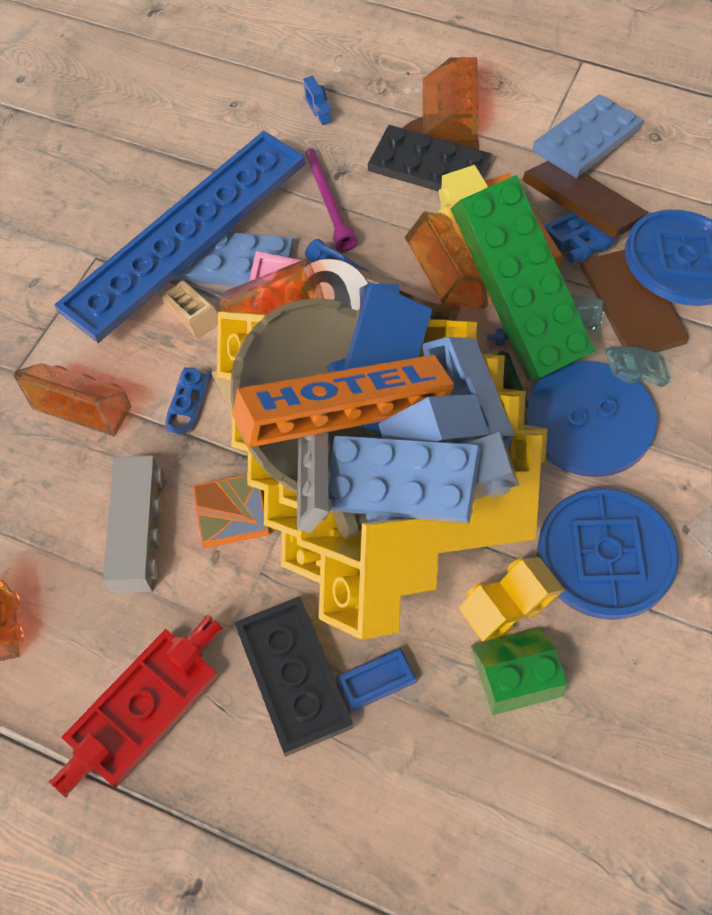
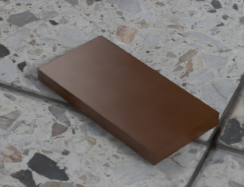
[522,161,648,238]
[581,249,689,360]

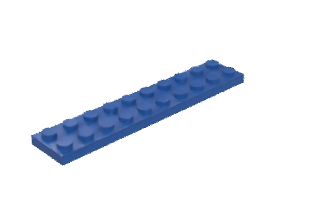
[54,130,306,343]

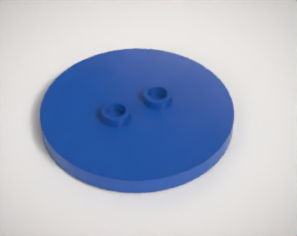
[625,210,712,306]
[526,361,657,477]
[537,488,679,620]

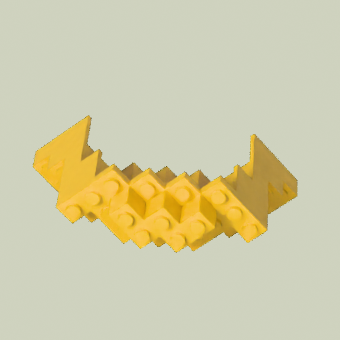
[217,312,547,640]

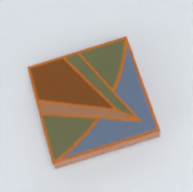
[193,474,269,549]

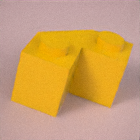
[458,557,565,642]

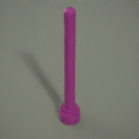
[305,148,358,252]

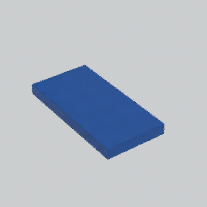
[343,282,432,435]

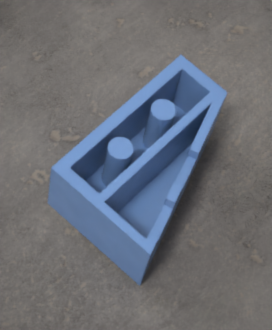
[423,337,515,438]

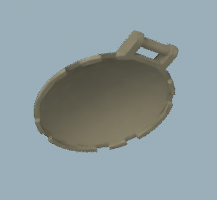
[230,299,383,539]

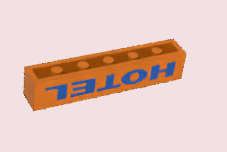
[232,355,454,448]

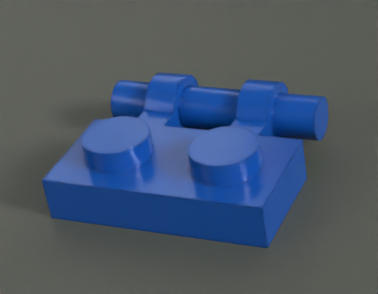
[543,212,618,263]

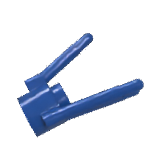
[305,239,373,274]

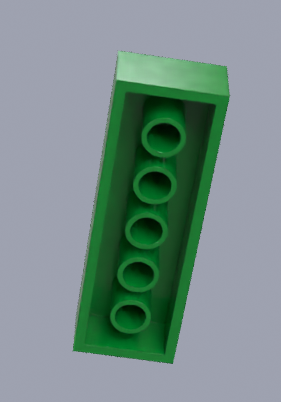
[450,175,595,381]

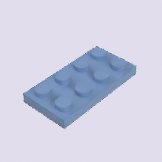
[532,94,644,178]
[173,232,294,288]
[328,436,482,524]

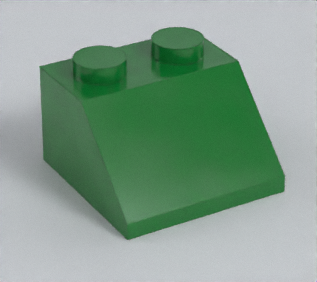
[471,628,568,715]

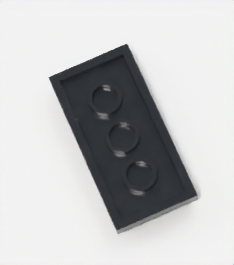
[368,125,492,192]
[234,596,354,757]

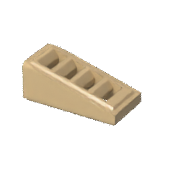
[160,280,218,338]

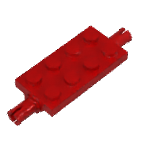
[48,615,223,798]

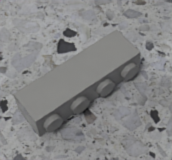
[103,456,164,593]

